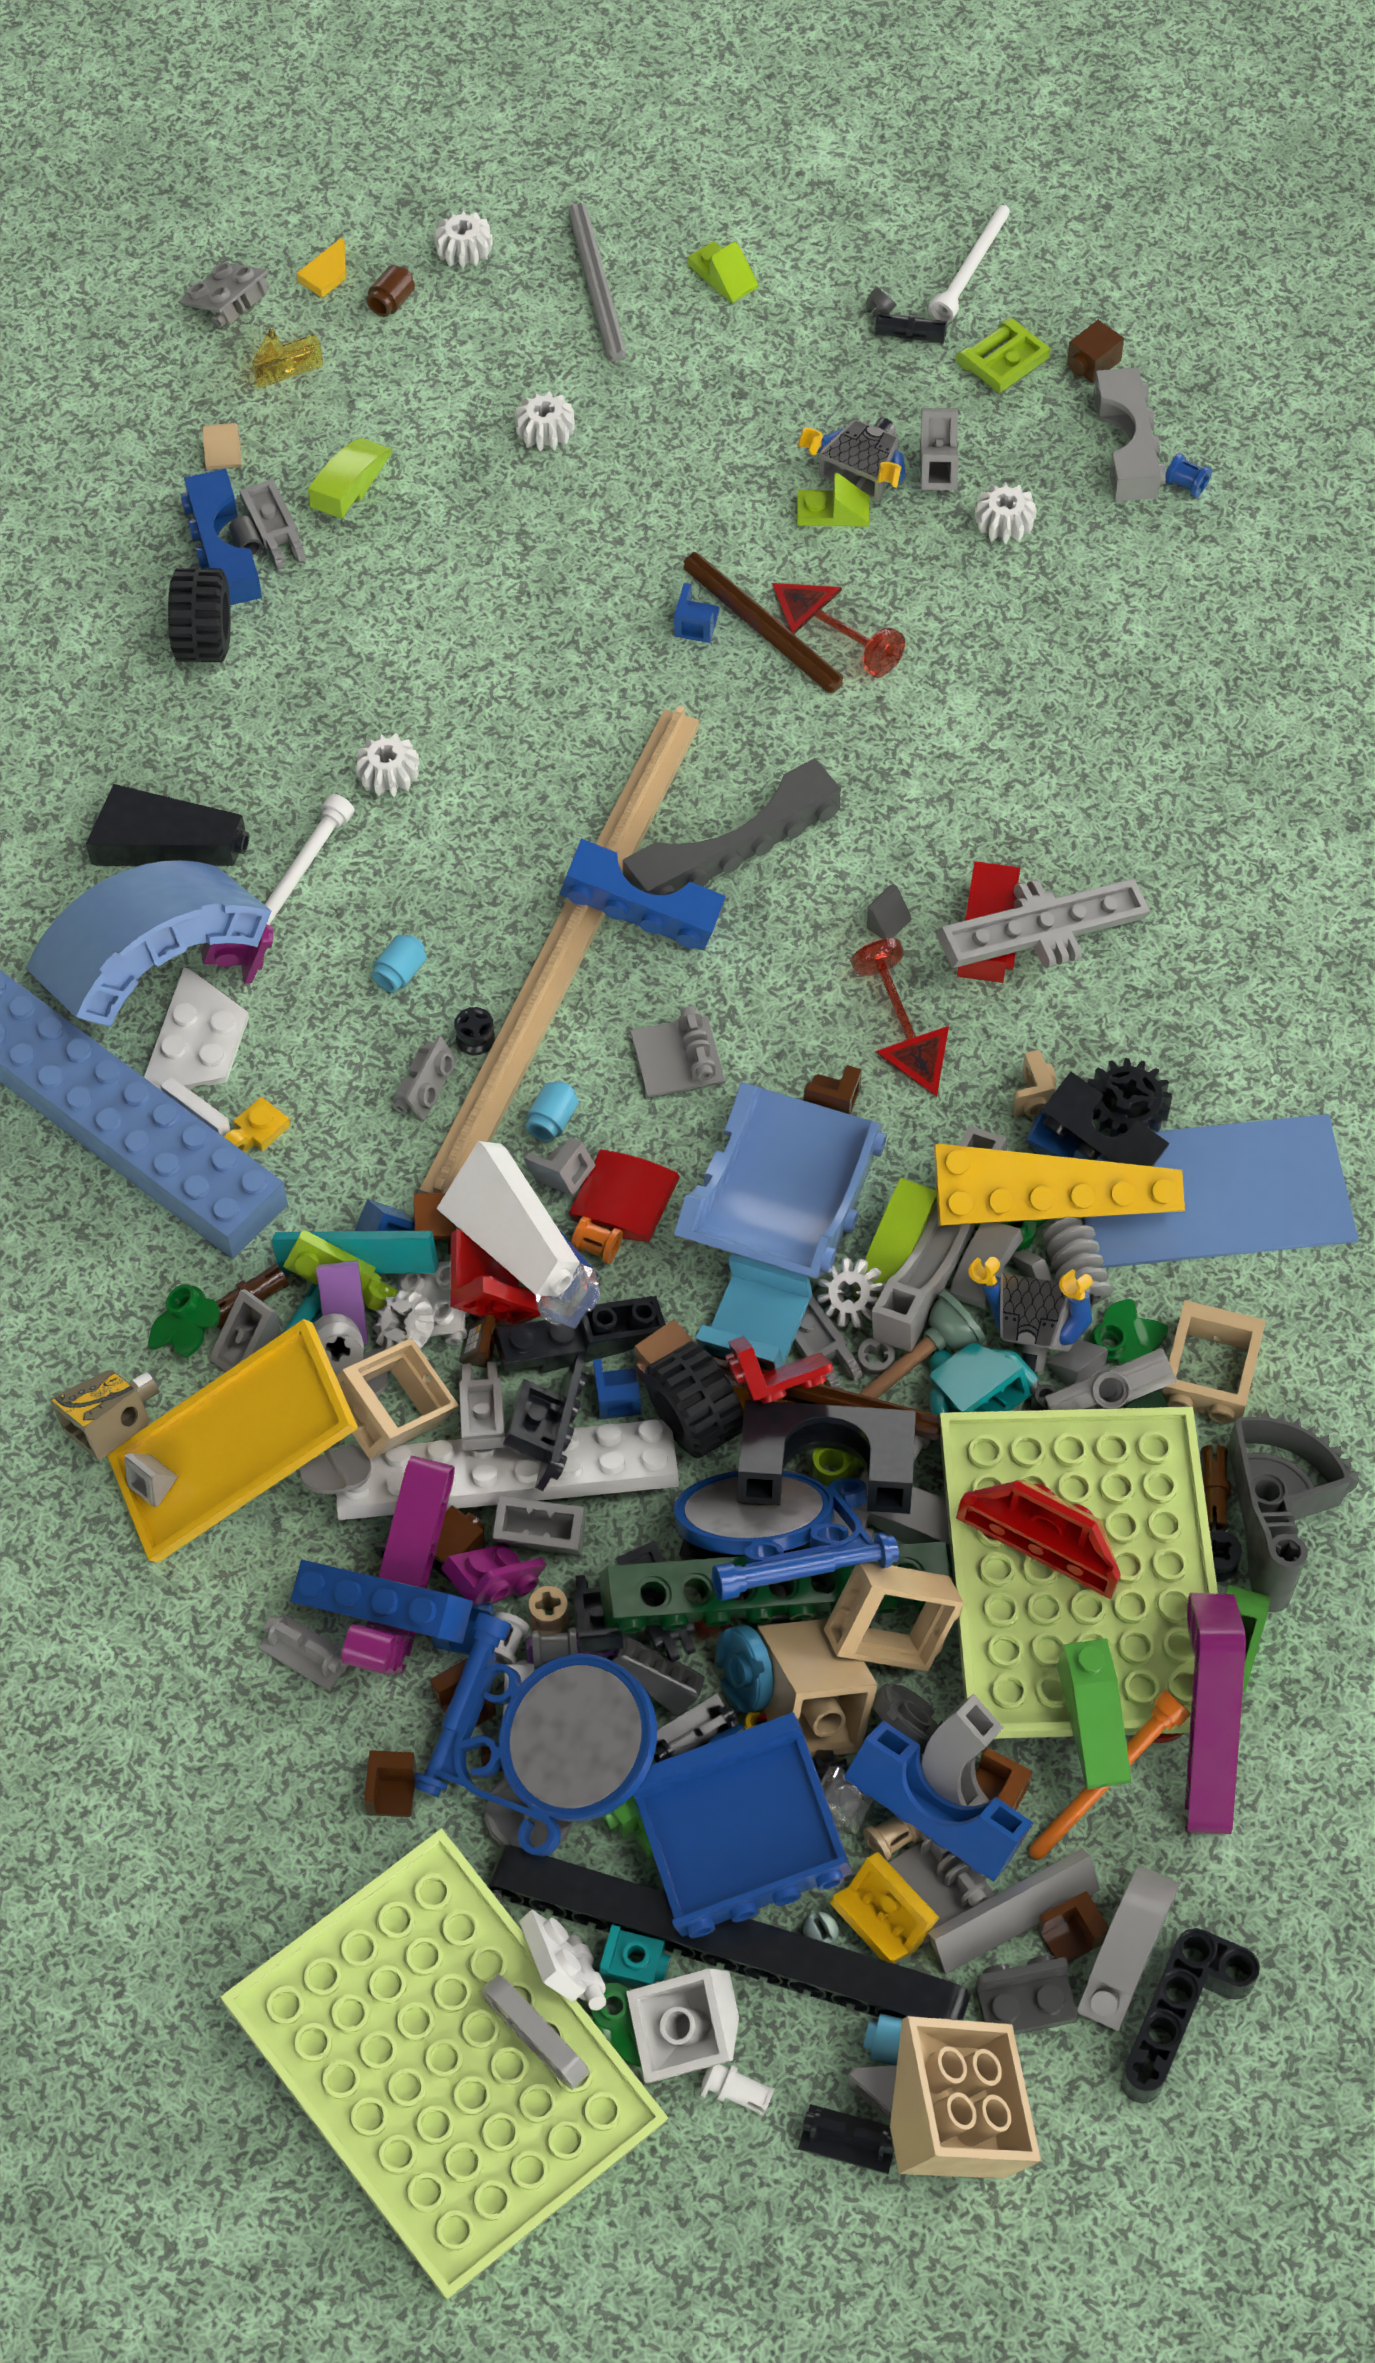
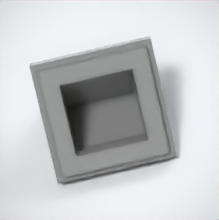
[124,1453,178,1507]

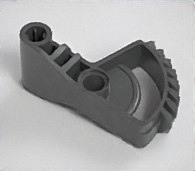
[1228,1409,1359,1612]

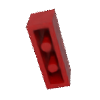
[957,861,1021,983]

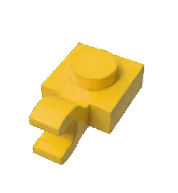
[224,1096,291,1153]

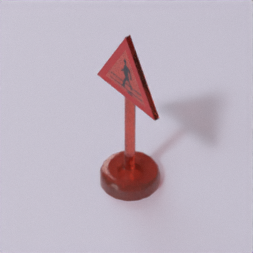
[772,583,905,678]
[850,938,949,1097]

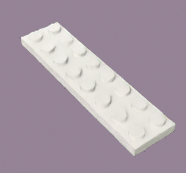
[336,1420,679,1520]

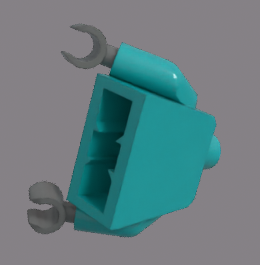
[929,1343,1057,1415]

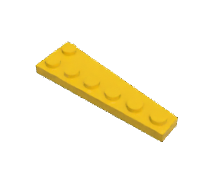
[933,1144,1185,1226]

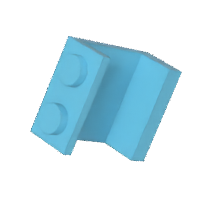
[696,1253,812,1370]

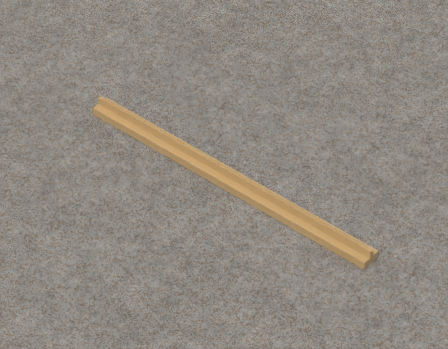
[419,705,699,1194]

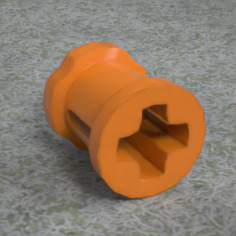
[571,1216,623,1264]

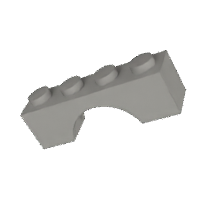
[1094,368,1166,502]

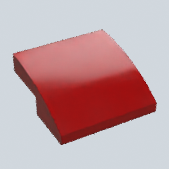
[568,1149,680,1243]

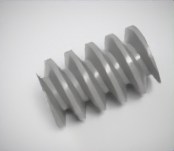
[1042,1217,1113,1306]
[313,1313,364,1376]

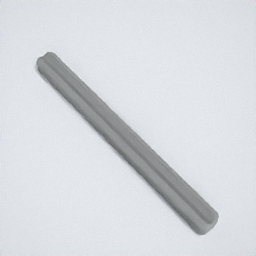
[569,202,626,362]

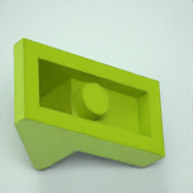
[687,241,758,304]
[797,473,869,527]

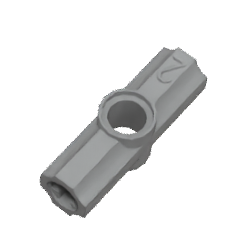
[1044,1348,1177,1410]

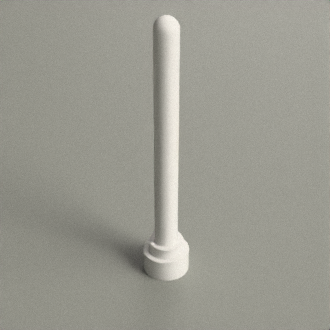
[928,205,1010,324]
[264,794,355,925]

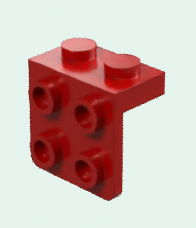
[725,1336,834,1403]

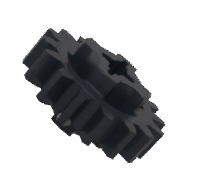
[1087,1058,1172,1137]

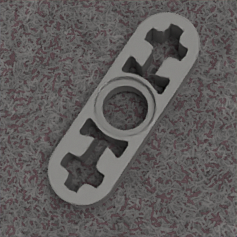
[480,1974,590,2090]

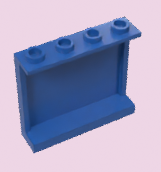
[633,1712,853,1938]

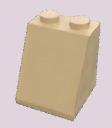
[756,1618,878,1756]

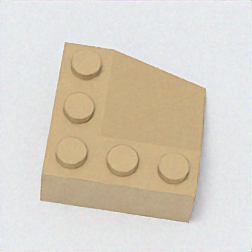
[890,2016,1041,2179]

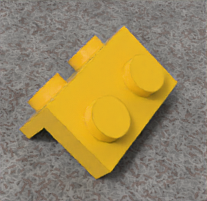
[830,1852,939,1964]

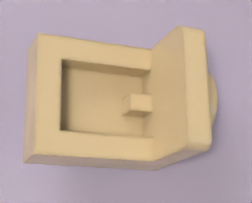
[1012,1049,1056,1117]

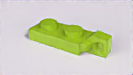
[283,1230,398,1311]

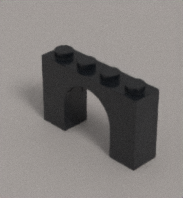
[737,1400,916,1514]

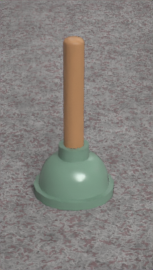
[859,1290,986,1399]

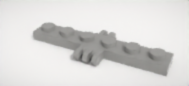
[936,879,1151,968]

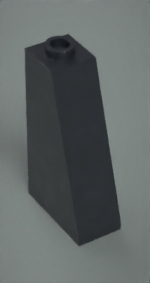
[86,784,250,866]

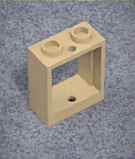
[1161,1300,1266,1424]
[336,1338,459,1459]
[824,1562,964,1672]

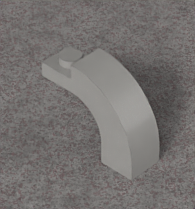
[922,1694,1003,1806]
[1076,1865,1181,2031]

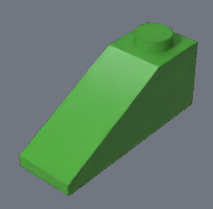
[1057,1638,1131,1790]

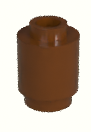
[366,265,415,317]

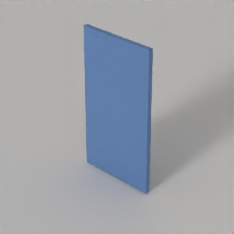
[1073,1114,1358,1268]

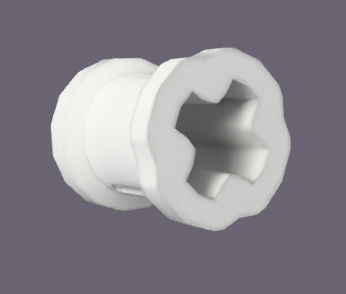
[493,1612,530,1665]

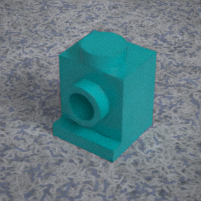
[599,1925,671,1989]

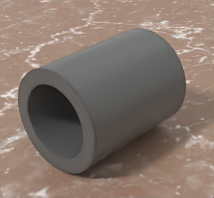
[229,516,263,555]

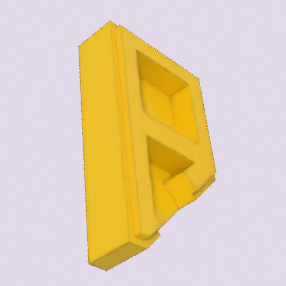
[296,238,346,298]

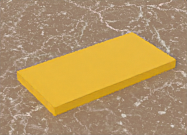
[107,1319,358,1562]

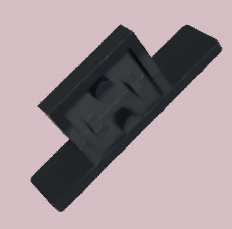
[503,1354,588,1491]

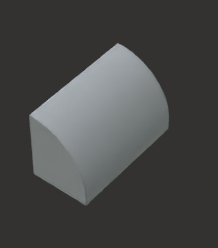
[492,1496,585,1556]

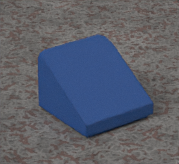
[1025,1111,1078,1158]

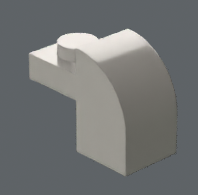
[920,408,959,490]

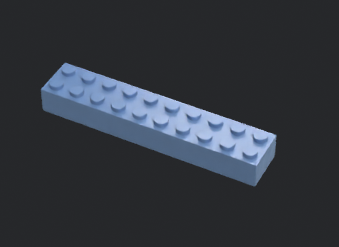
[0,970,288,1259]

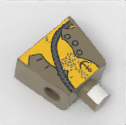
[49,1370,159,1461]

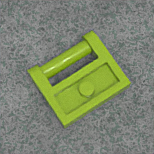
[955,317,1051,394]

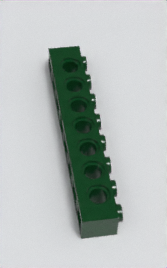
[599,1542,951,1634]

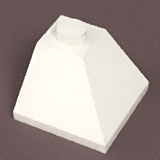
[626,1968,739,2084]

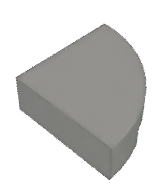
[1012,1249,1053,1281]

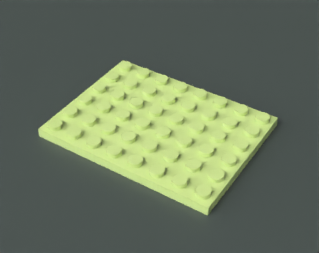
[939,1407,1218,1739]
[220,1828,669,2301]

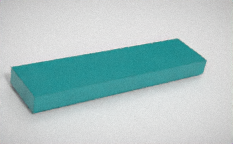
[272,1231,439,1274]

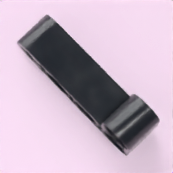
[1121,1928,1260,2104]

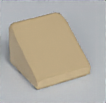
[202,423,242,470]

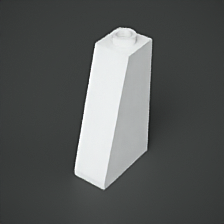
[436,1141,580,1297]

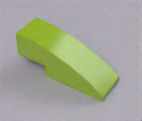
[308,437,393,519]
[852,1177,937,1306]

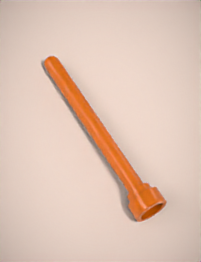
[1029,1689,1191,1860]

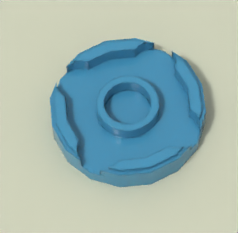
[715,1624,774,1713]

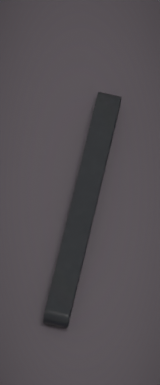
[487,1845,971,2021]

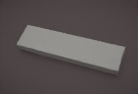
[927,1848,1100,1974]

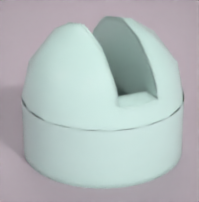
[802,1912,839,1945]

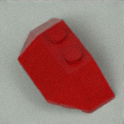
[956,1479,1121,1600]

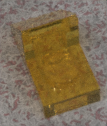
[252,328,323,389]

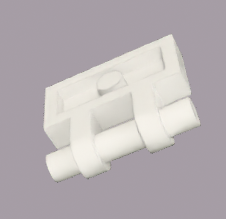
[519,1910,606,2010]

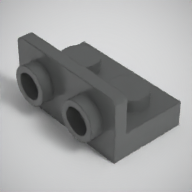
[975,1955,1078,2035]

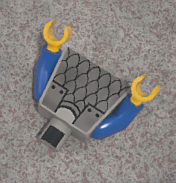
[797,418,906,501]
[968,1257,1093,1373]

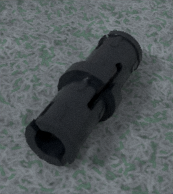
[875,312,947,344]

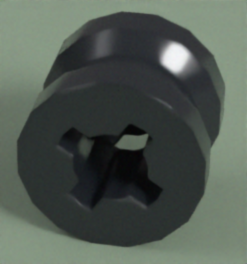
[454,1007,495,1055]
[1210,1531,1242,1582]

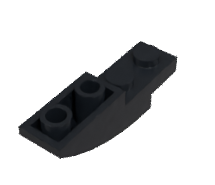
[493,1296,666,1373]

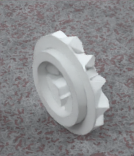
[372,1290,434,1350]

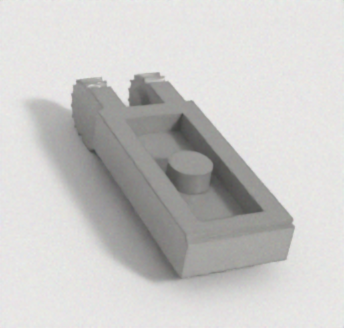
[239,479,306,570]
[793,1295,862,1389]
[459,1361,506,1451]

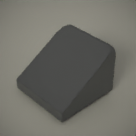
[867,884,911,942]

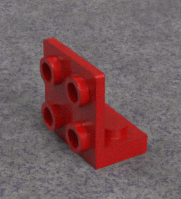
[450,1229,546,1326]

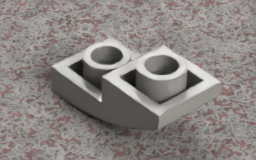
[949,1222,1023,1309]

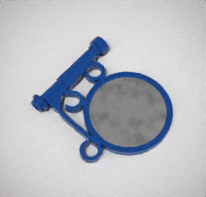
[674,1470,899,1601]
[413,1612,657,1857]

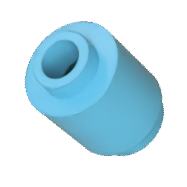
[371,935,427,993]
[525,1081,579,1142]
[863,2014,902,2065]

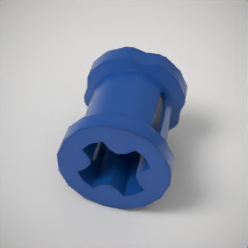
[1165,453,1212,498]

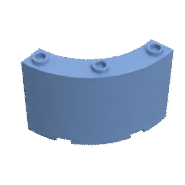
[26,860,272,1027]
[674,1082,887,1278]

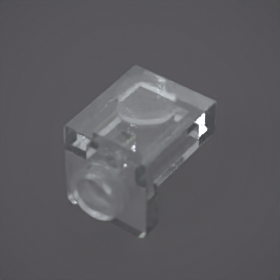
[535,1263,601,1329]
[821,1766,873,1835]

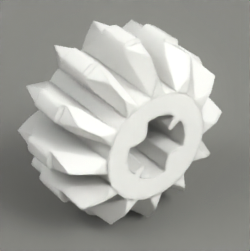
[434,210,493,269]
[515,390,575,452]
[974,481,1037,545]
[355,732,420,798]
[817,1258,886,1328]

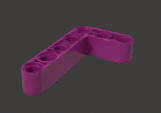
[341,1456,455,1675]
[1185,1593,1246,1834]

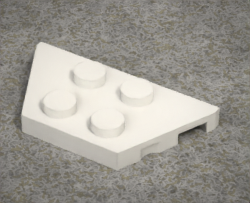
[144,967,249,1090]

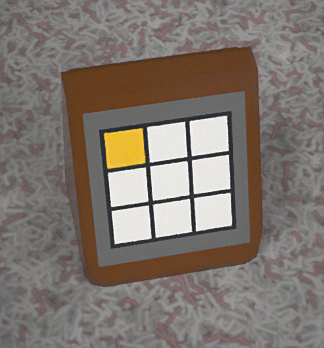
[459,1314,497,1368]

